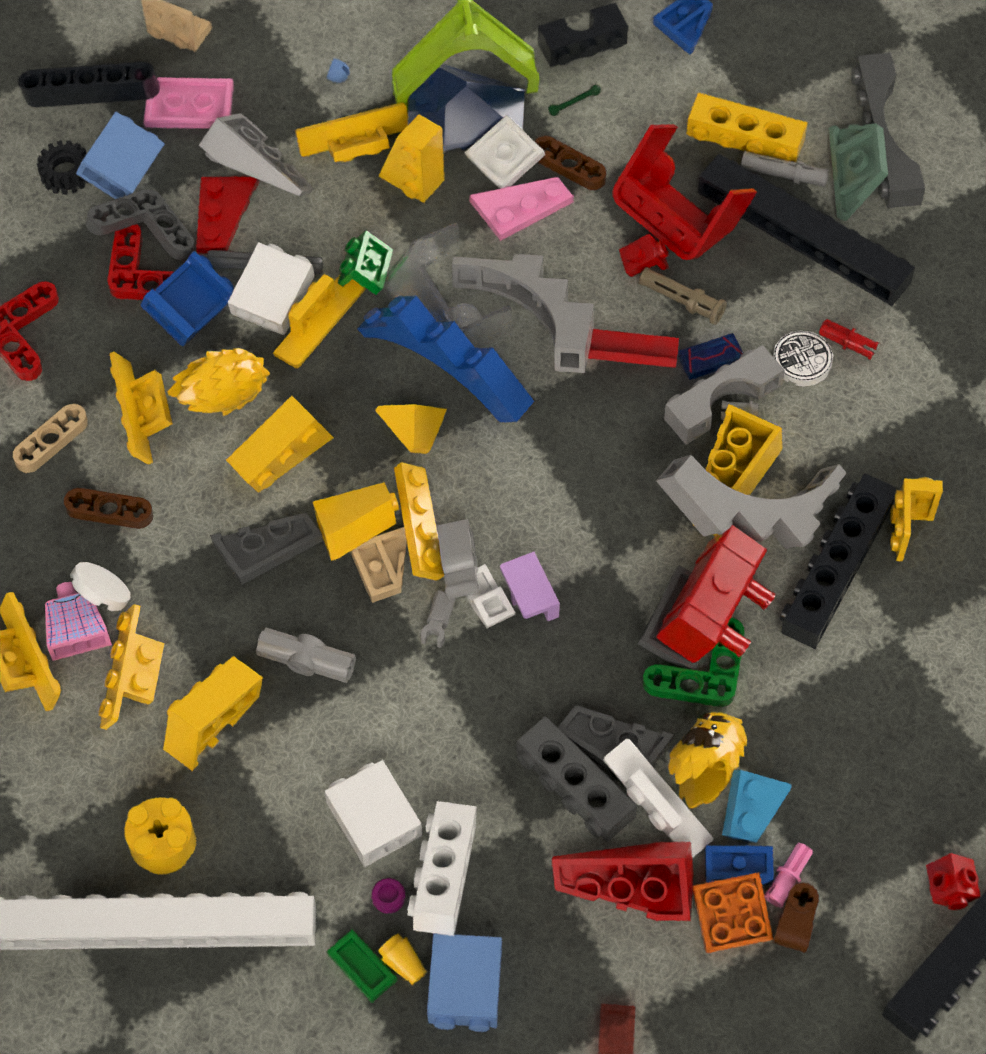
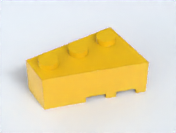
[379,114,444,203]
[226,396,334,493]
[163,656,263,771]

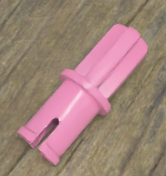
[764,843,813,908]

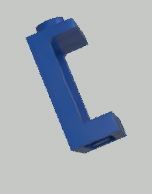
[140,251,234,347]

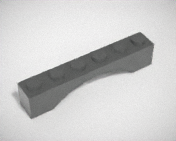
[851,53,925,208]

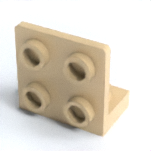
[141,0,212,52]

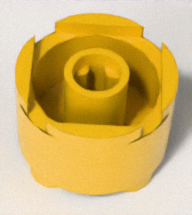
[125,798,196,874]

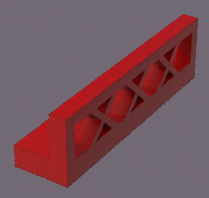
[588,329,679,368]

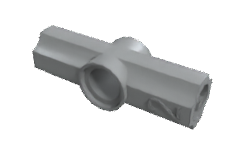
[256,628,356,683]

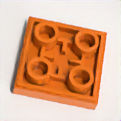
[692,872,774,953]

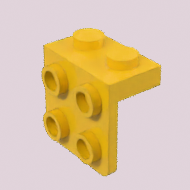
[890,477,943,561]

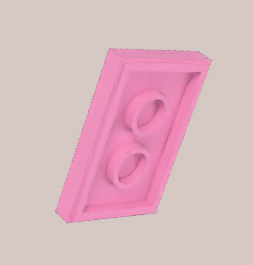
[144,77,234,129]

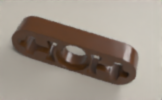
[534,136,606,190]
[64,488,153,529]

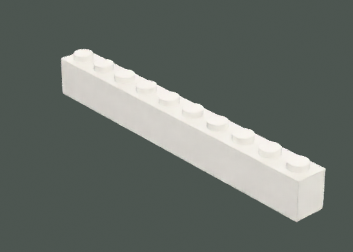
[0,892,316,950]

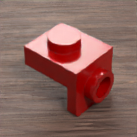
[619,234,669,277]

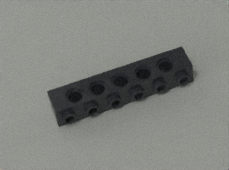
[779,473,899,649]

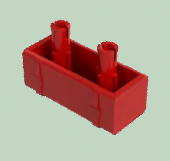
[656,525,776,663]

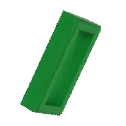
[327,929,397,1003]

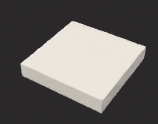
[465,115,545,189]

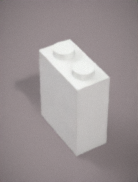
[228,242,315,335]
[325,760,423,867]

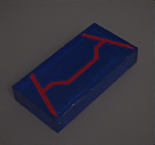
[678,333,743,380]

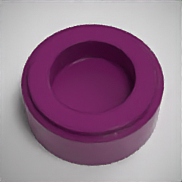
[371,878,405,914]

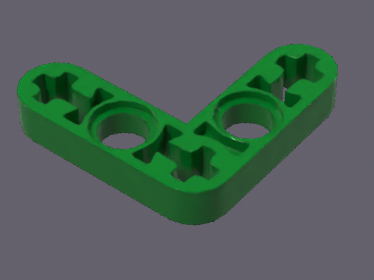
[643,618,745,707]

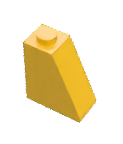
[313,482,399,561]

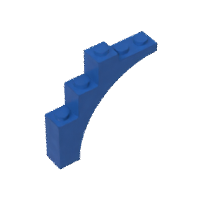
[357,295,534,422]

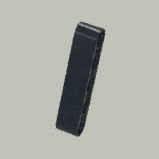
[18,62,160,108]

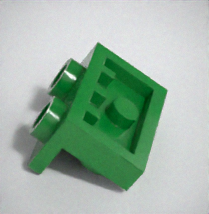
[338,230,393,295]

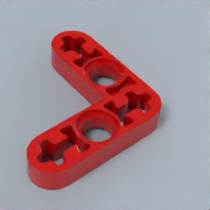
[107,224,174,300]
[0,281,59,381]

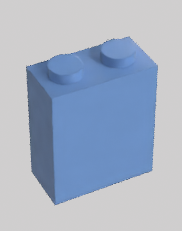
[76,112,165,199]
[427,933,502,1032]

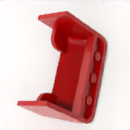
[613,124,757,260]

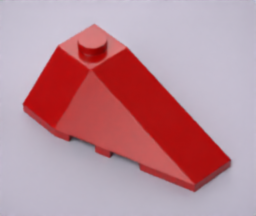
[552,842,694,921]

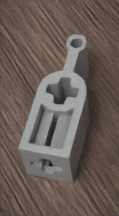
[437,519,479,599]

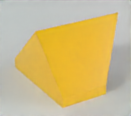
[375,404,447,454]

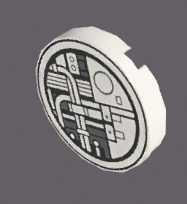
[773,331,833,387]

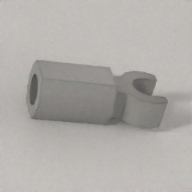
[420,590,456,648]

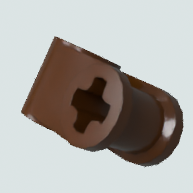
[773,882,819,953]

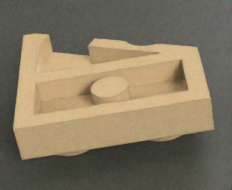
[350,527,407,603]

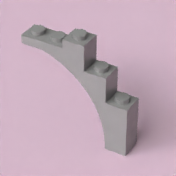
[452,254,594,373]
[656,455,846,549]

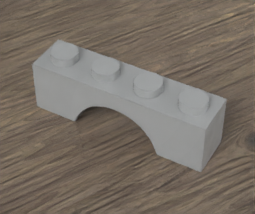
[664,345,785,445]

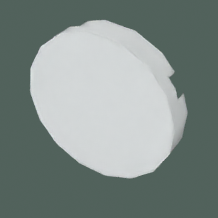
[70,562,130,611]

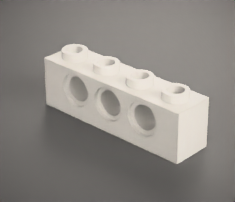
[408,801,476,936]

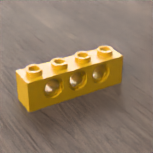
[686,92,808,162]

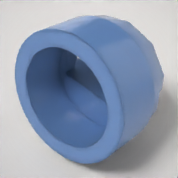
[327,58,350,83]

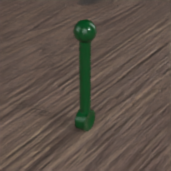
[548,85,601,116]

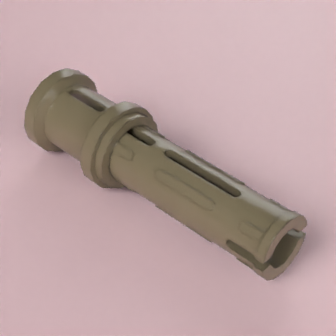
[639,267,727,325]

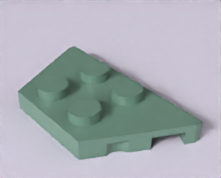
[829,123,888,221]

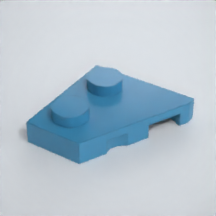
[722,770,792,843]

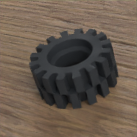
[37,140,89,195]

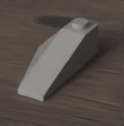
[199,113,314,196]

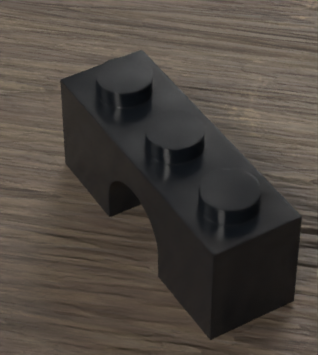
[538,2,628,68]

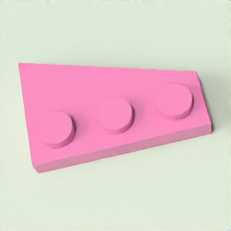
[469,177,573,241]

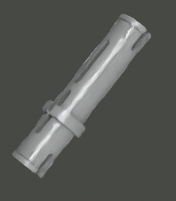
[741,151,829,188]

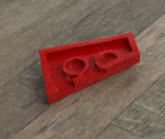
[196,177,259,253]

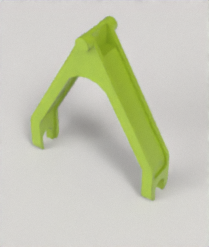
[392,0,540,112]

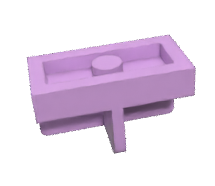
[500,552,560,621]

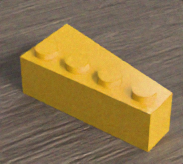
[693,404,782,536]

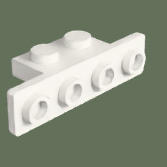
[603,739,713,858]

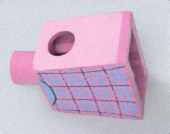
[45,582,112,661]

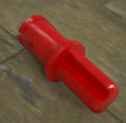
[819,319,879,360]

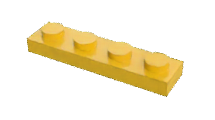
[394,462,444,581]

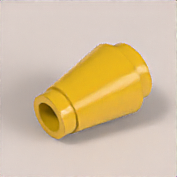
[378,933,427,985]

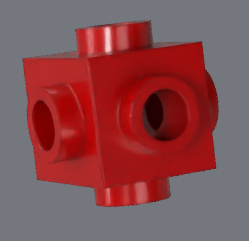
[926,853,981,910]

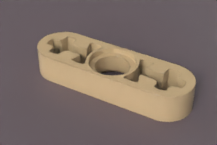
[13,404,88,473]

